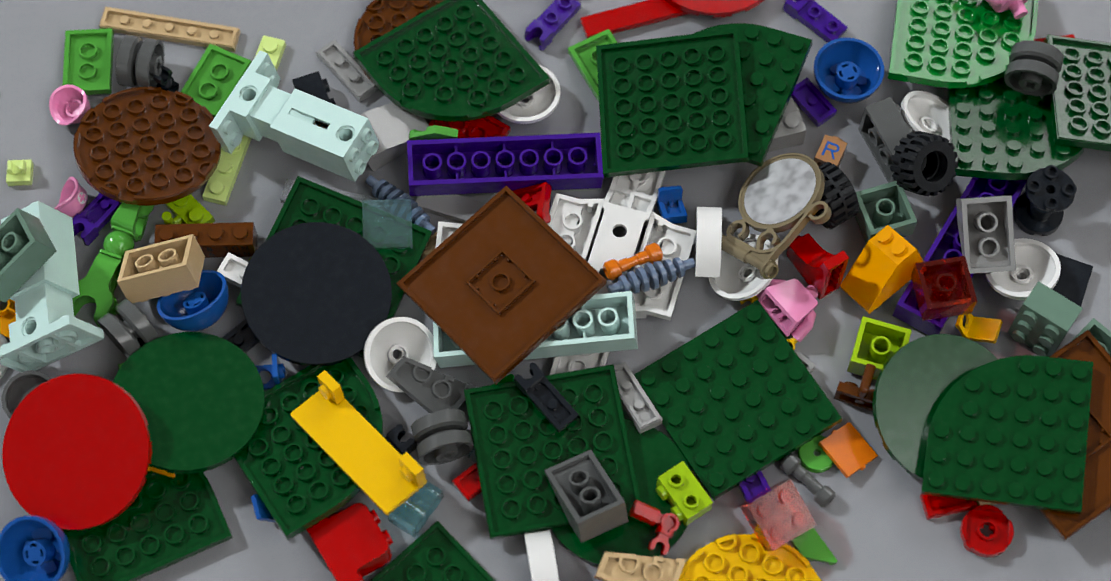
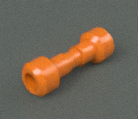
[603,242,663,281]

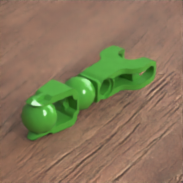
[72,203,154,327]

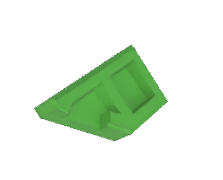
[409,125,458,140]
[788,522,838,565]

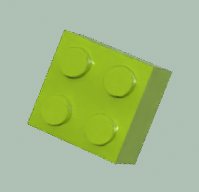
[847,316,912,380]

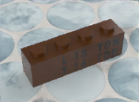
[154,222,258,258]

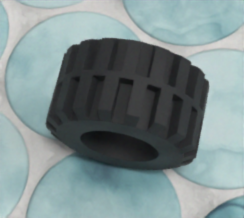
[890,131,958,197]
[814,162,859,229]

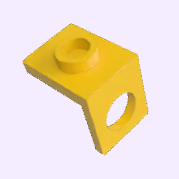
[955,304,1002,343]

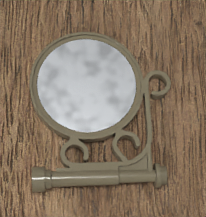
[721,153,832,279]

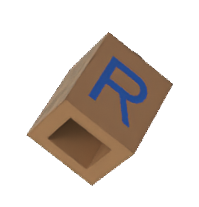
[814,134,847,167]

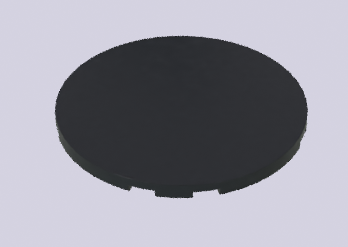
[241,222,392,366]

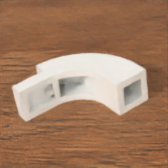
[695,207,722,277]
[524,529,559,581]

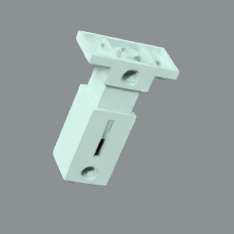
[209,50,379,182]
[0,201,104,372]

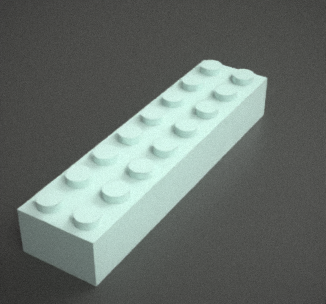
[433,291,638,368]

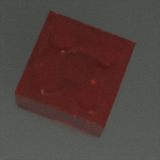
[911,256,977,321]
[740,479,817,551]

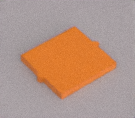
[819,422,878,478]

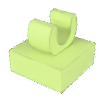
[6,159,34,186]

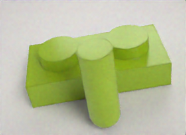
[162,194,215,224]

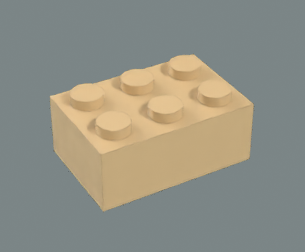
[117,234,205,304]

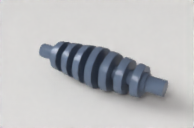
[365,175,437,235]
[607,257,696,294]

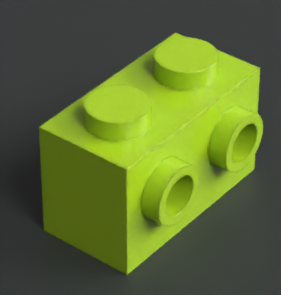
[656,461,713,526]

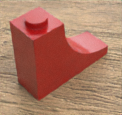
[786,233,849,300]

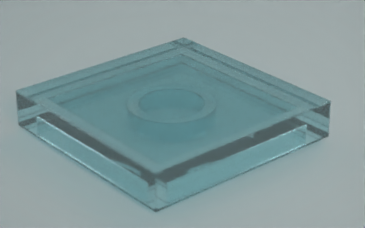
[362,199,413,250]

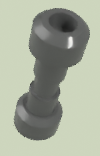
[780,453,835,507]

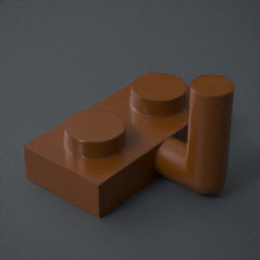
[834,364,876,411]

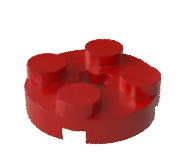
[960,504,1014,557]

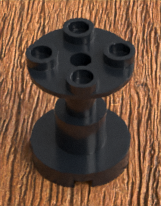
[1014,165,1077,236]

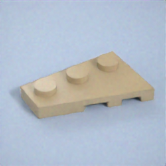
[594,552,686,581]

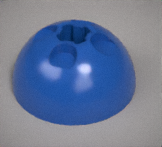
[813,38,884,104]
[157,270,229,332]
[0,515,70,581]

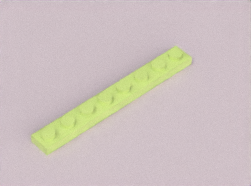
[202,35,286,206]

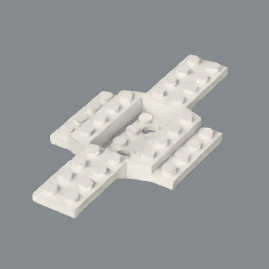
[547,171,696,375]

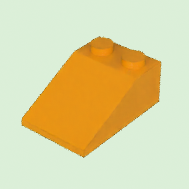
[840,225,926,314]

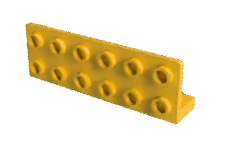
[291,370,427,515]

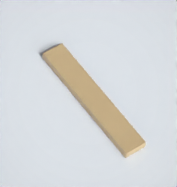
[99,7,241,52]

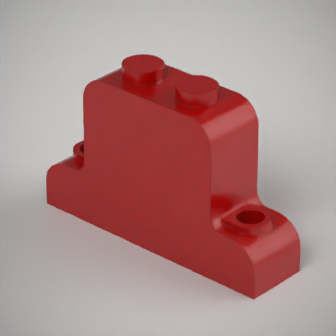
[306,503,394,581]

